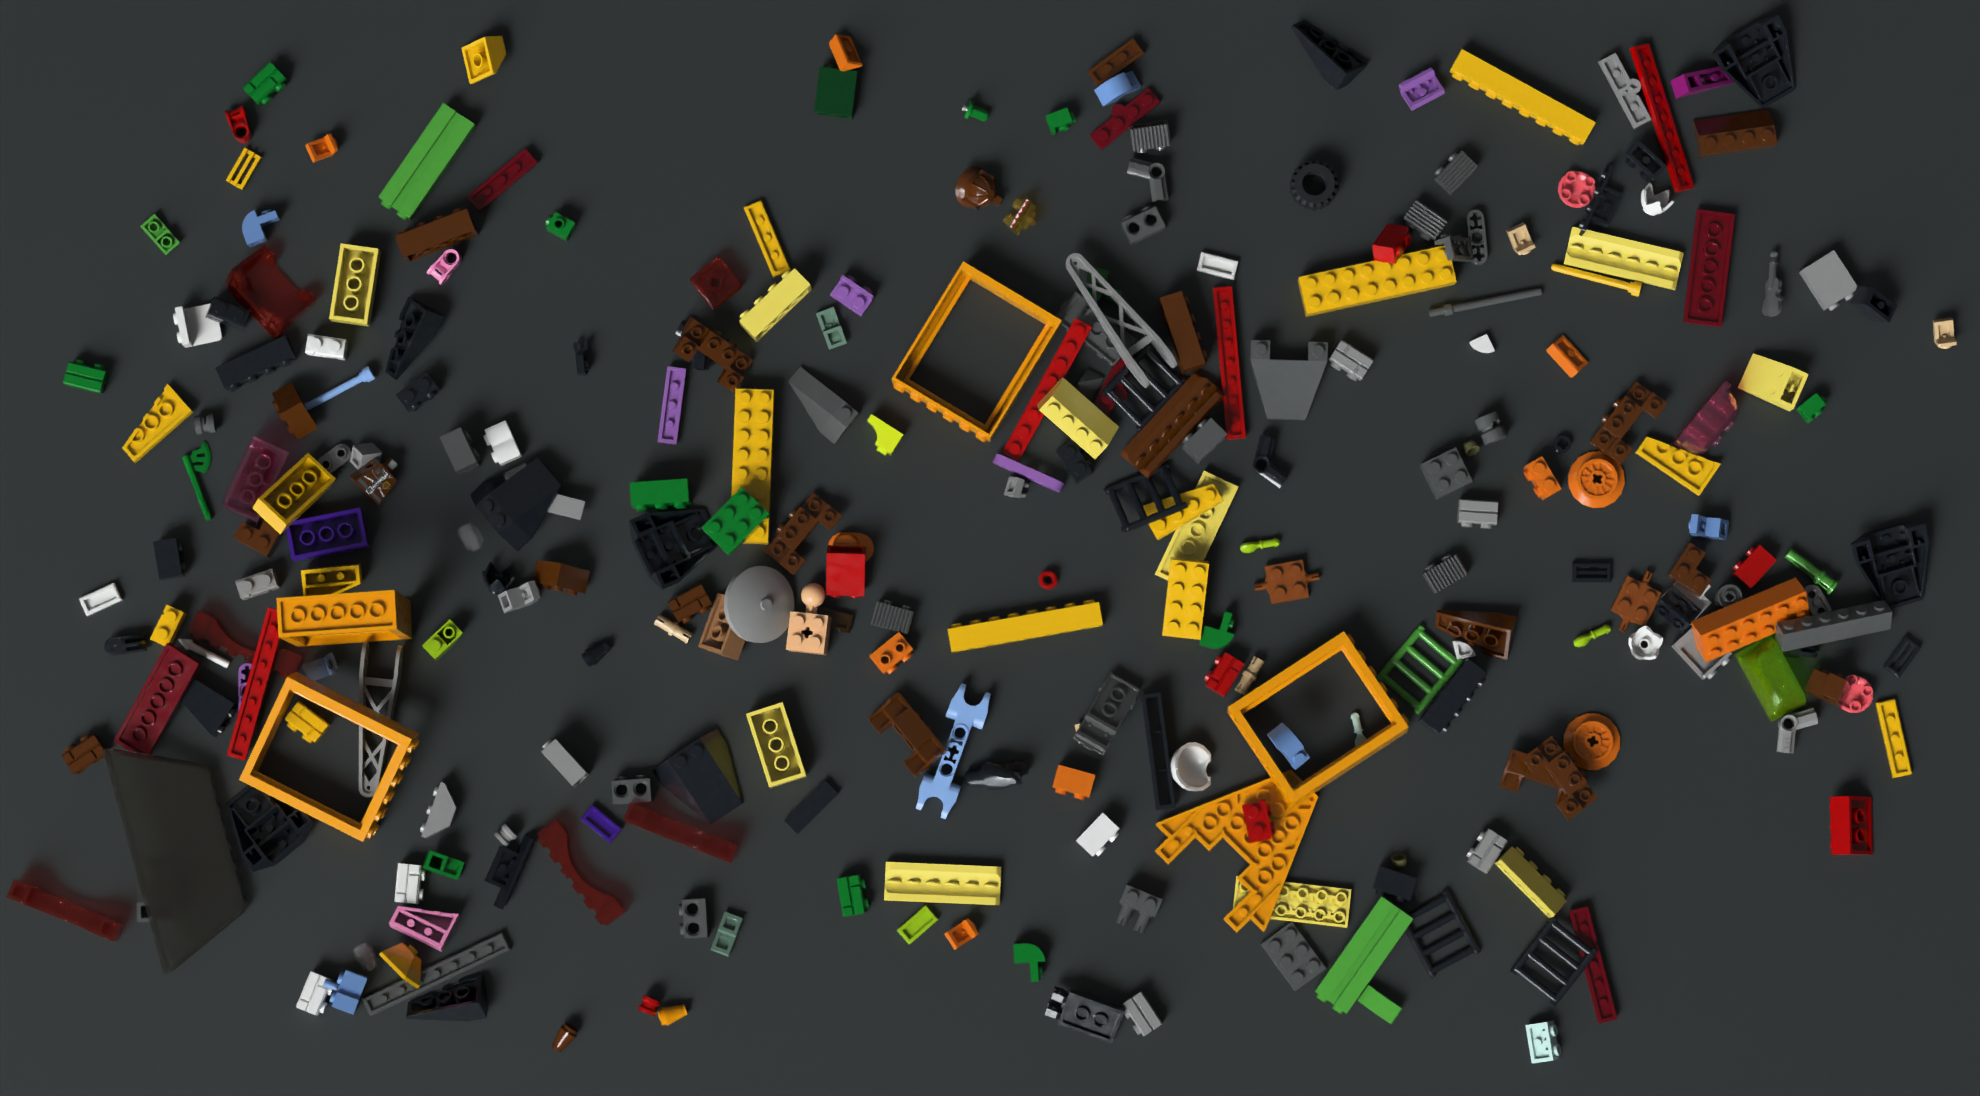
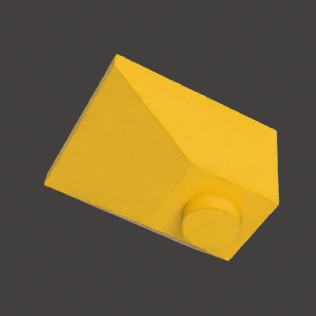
[461,36,506,84]
[379,943,421,989]

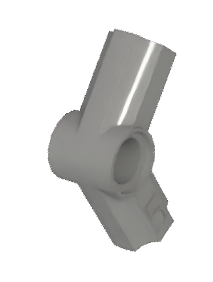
[1776,708,1818,754]

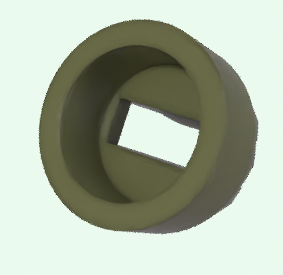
[1463,439,1480,456]
[1391,854,1407,870]

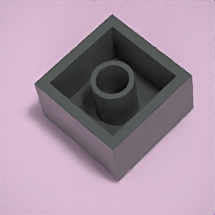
[1182,418,1227,465]
[440,427,481,476]
[1420,447,1473,500]

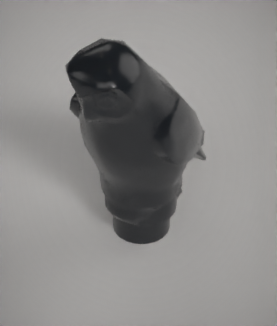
[964,759,1028,791]

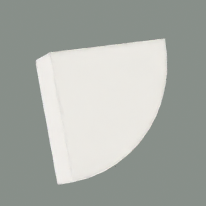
[1469,334,1495,353]
[1452,641,1476,660]

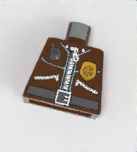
[349,458,398,505]

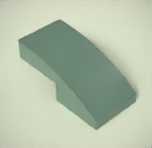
[816,306,847,350]
[711,912,743,957]

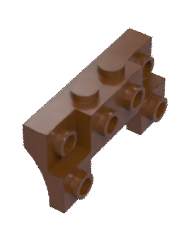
[672,317,753,393]
[1589,381,1668,464]
[764,493,843,575]
[868,692,946,778]
[1521,736,1598,821]
[1499,749,1586,804]

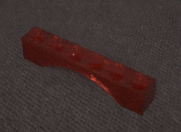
[188,610,305,679]
[623,803,739,864]
[537,819,626,926]
[7,879,125,942]

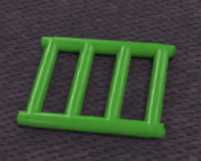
[1376,625,1463,714]

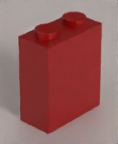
[826,545,866,598]

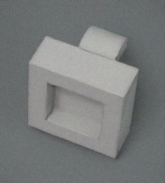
[1004,476,1029,498]

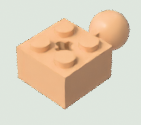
[786,583,832,655]

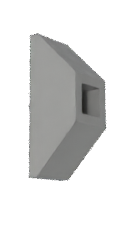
[420,782,458,838]

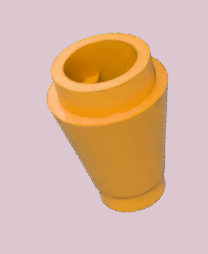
[657,1004,687,1026]

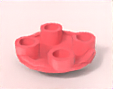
[1558,171,1596,208]
[1842,674,1874,713]

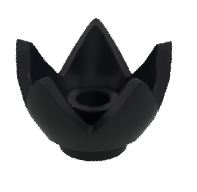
[482,562,516,594]

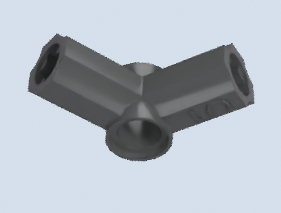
[1127,158,1169,202]

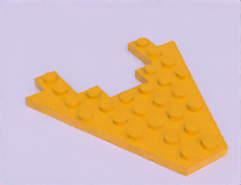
[1155,770,1318,933]

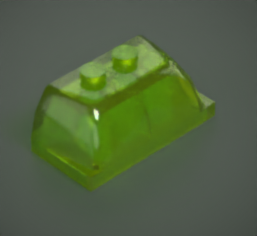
[1734,636,1806,722]

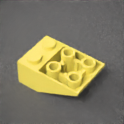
[1738,353,1809,412]

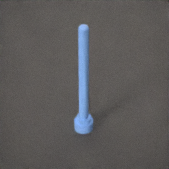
[305,366,375,411]

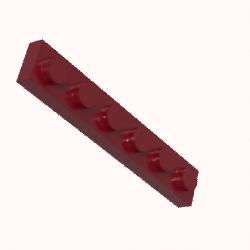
[1568,906,1617,1024]

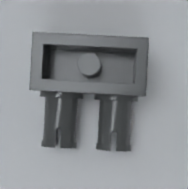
[1115,885,1162,934]

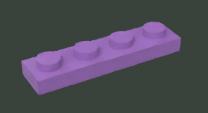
[657,366,687,445]

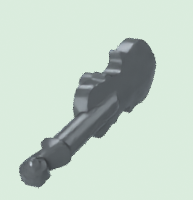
[1762,250,1784,317]

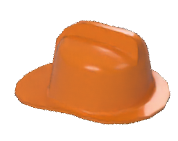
[828,532,874,561]

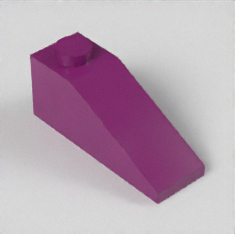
[1670,67,1733,99]

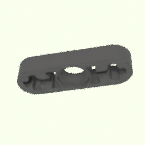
[1466,210,1488,266]

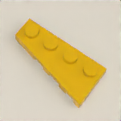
[122,384,193,463]
[1635,436,1721,496]
[1143,483,1224,540]

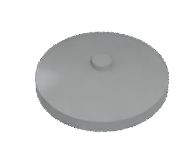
[724,566,795,643]

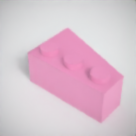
[389,906,459,952]

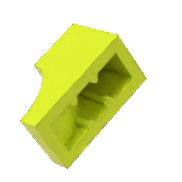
[867,414,904,456]

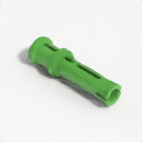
[1784,548,1839,595]

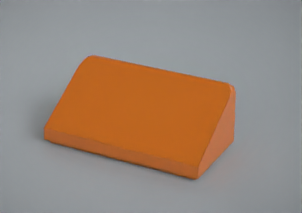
[829,34,863,71]
[1546,335,1589,378]

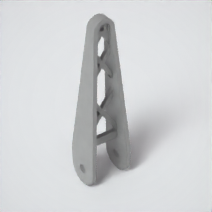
[1066,253,1177,388]
[359,642,403,797]

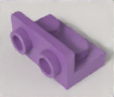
[830,275,874,317]

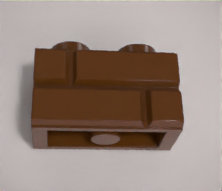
[668,584,713,624]
[61,733,108,775]

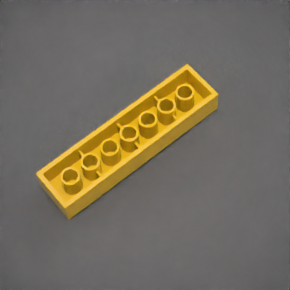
[1298,245,1457,317]
[731,388,775,545]

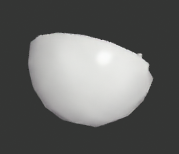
[1170,742,1211,791]

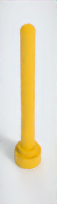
[1551,263,1642,297]

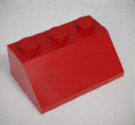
[1829,796,1873,855]

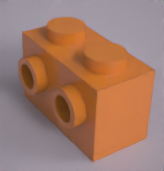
[1523,456,1562,500]
[869,632,914,675]
[1052,765,1095,800]

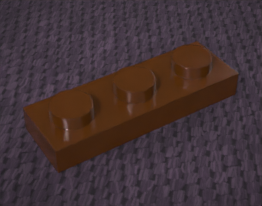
[1087,38,1144,87]

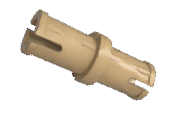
[654,614,693,644]
[1235,656,1264,695]

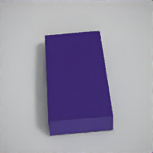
[581,804,623,844]

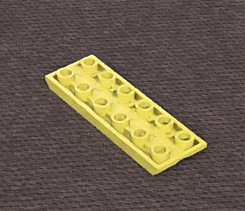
[1564,227,1684,290]
[884,862,1001,905]
[1233,876,1352,928]

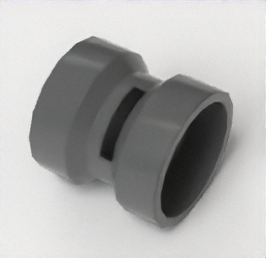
[194,413,217,435]

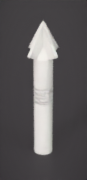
[178,639,230,668]

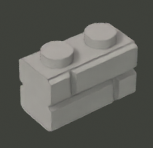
[1329,340,1374,381]
[1457,499,1498,529]
[235,569,280,601]
[1466,828,1508,874]
[1122,991,1163,1037]

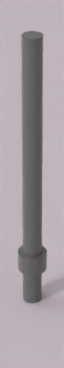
[1428,288,1542,317]

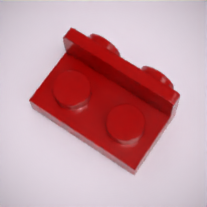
[1242,799,1276,844]

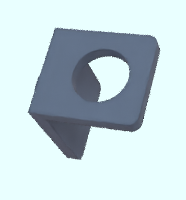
[302,652,339,681]

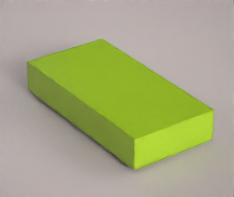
[897,905,939,945]

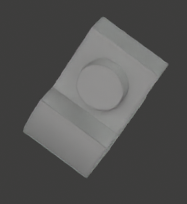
[498,580,540,613]

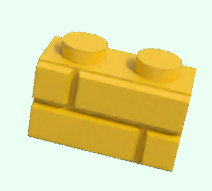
[150,604,187,646]
[285,701,331,744]

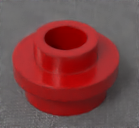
[1039,570,1058,590]

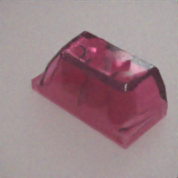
[1672,381,1739,455]
[221,436,289,522]

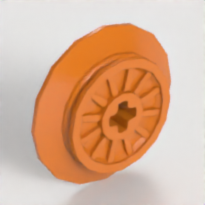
[1568,451,1625,508]
[1563,713,1620,770]

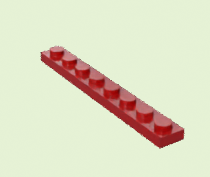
[1630,43,1694,193]
[1213,286,1246,440]
[1002,318,1092,462]
[227,607,280,761]

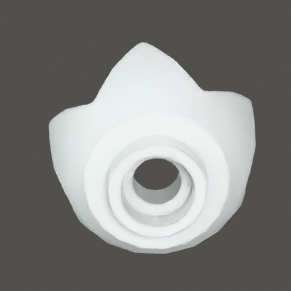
[1641,182,1675,216]
[1628,626,1663,660]

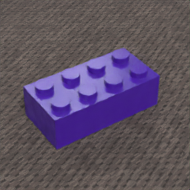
[286,507,370,562]

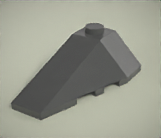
[788,367,859,444]

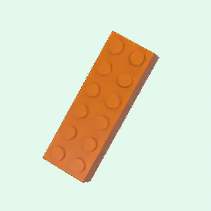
[1691,577,1810,662]

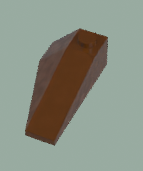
[1435,610,1517,660]

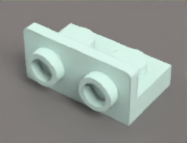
[1525,1021,1561,1063]

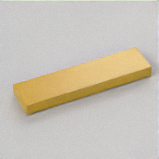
[744,200,791,278]
[1875,699,1912,778]

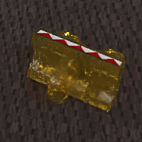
[1003,198,1037,235]

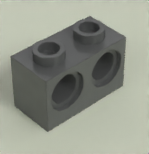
[1121,206,1166,246]
[611,775,653,805]
[679,898,708,939]

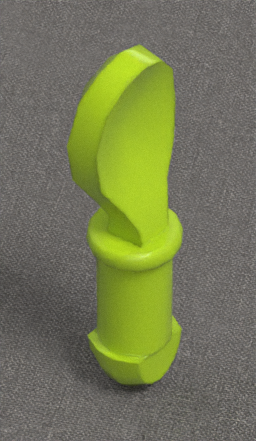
[1240,538,1280,553]
[1573,624,1611,647]

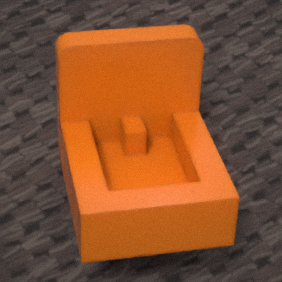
[305,133,338,163]
[944,918,979,950]

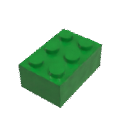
[630,478,691,512]
[701,487,770,557]

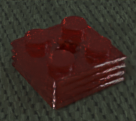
[690,256,742,310]

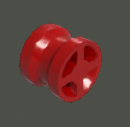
[637,995,661,1017]

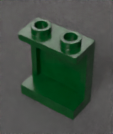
[814,64,858,119]

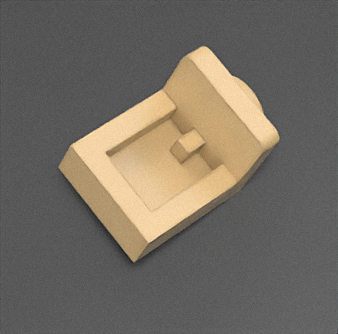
[1506,223,1536,255]
[1933,317,1957,349]

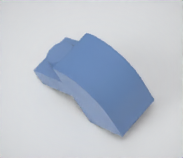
[1094,71,1141,107]
[242,209,280,247]
[1689,514,1729,540]
[1267,723,1310,770]

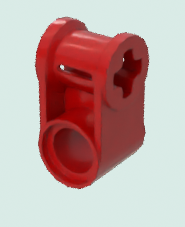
[225,104,252,144]

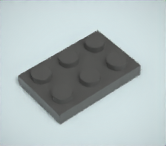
[1260,922,1326,991]

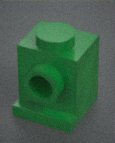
[1046,108,1076,136]
[1796,393,1828,424]

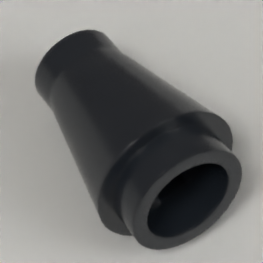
[581,641,611,667]

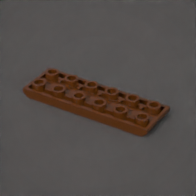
[1121,371,1226,479]

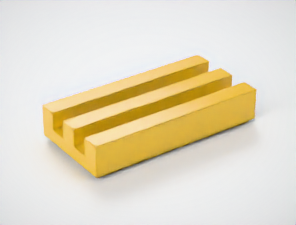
[226,148,262,190]

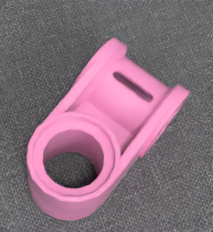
[427,249,462,285]

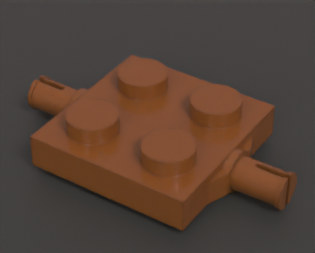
[1254,560,1319,604]
[1610,571,1661,633]

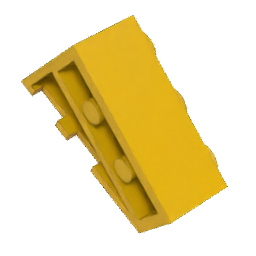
[301,563,363,596]

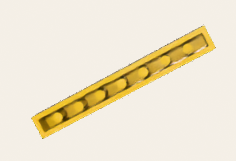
[1450,49,1596,145]
[947,599,1103,653]

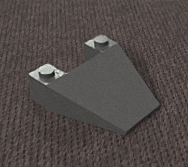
[1250,340,1328,420]

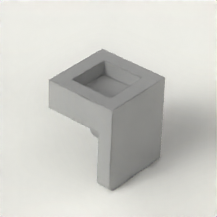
[350,443,382,470]

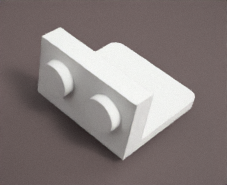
[173,304,222,348]

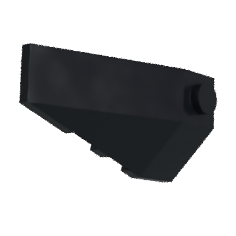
[1291,20,1368,90]
[385,297,444,380]
[406,974,489,1021]

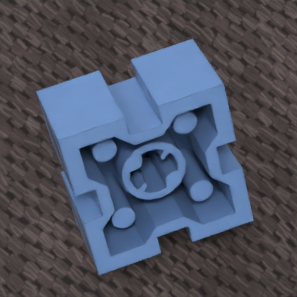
[323,969,368,1015]

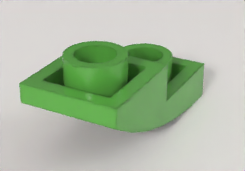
[140,214,180,255]
[1358,985,1403,1024]

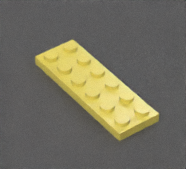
[1155,471,1238,581]

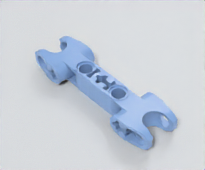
[916,683,991,819]

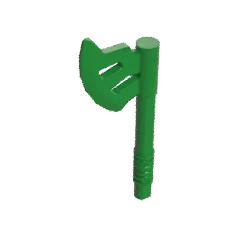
[182,441,212,521]

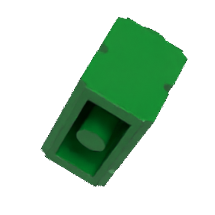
[242,62,288,106]
[63,359,109,394]
[837,875,869,917]

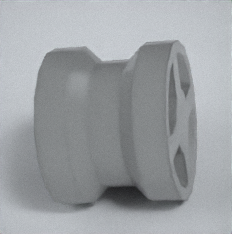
[493,823,517,847]

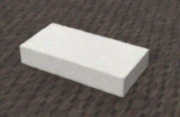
[1197,252,1238,280]
[79,583,123,616]

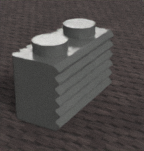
[1129,119,1171,153]
[1434,151,1478,196]
[1403,199,1448,242]
[1423,553,1468,594]
[871,599,914,635]

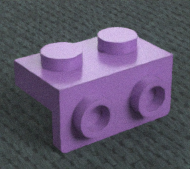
[1399,68,1445,111]

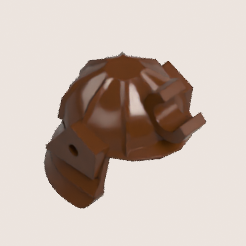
[955,167,1003,210]

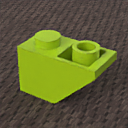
[422,619,463,661]

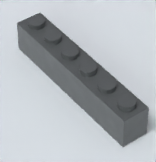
[1775,600,1892,652]

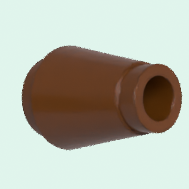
[552,1023,578,1053]

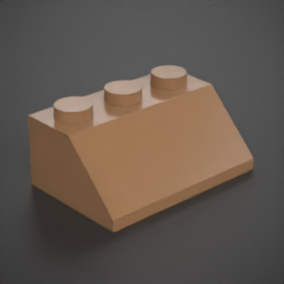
[698,593,745,660]

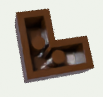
[272,382,318,440]
[233,520,284,558]
[1666,543,1712,597]
[533,560,590,596]
[1804,668,1851,708]

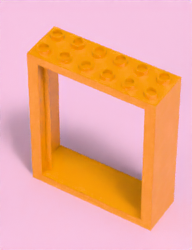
[892,261,1062,442]
[276,590,413,647]
[1227,631,1409,808]
[239,672,420,842]

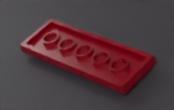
[1682,209,1735,328]
[114,643,201,761]

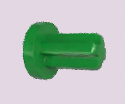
[962,100,989,121]

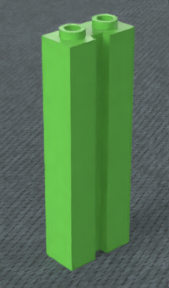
[379,103,476,221]
[1314,896,1413,1014]

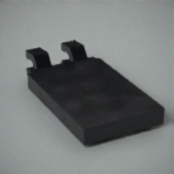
[1045,986,1125,1044]

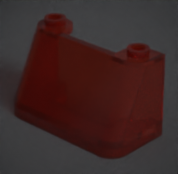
[225,245,316,338]

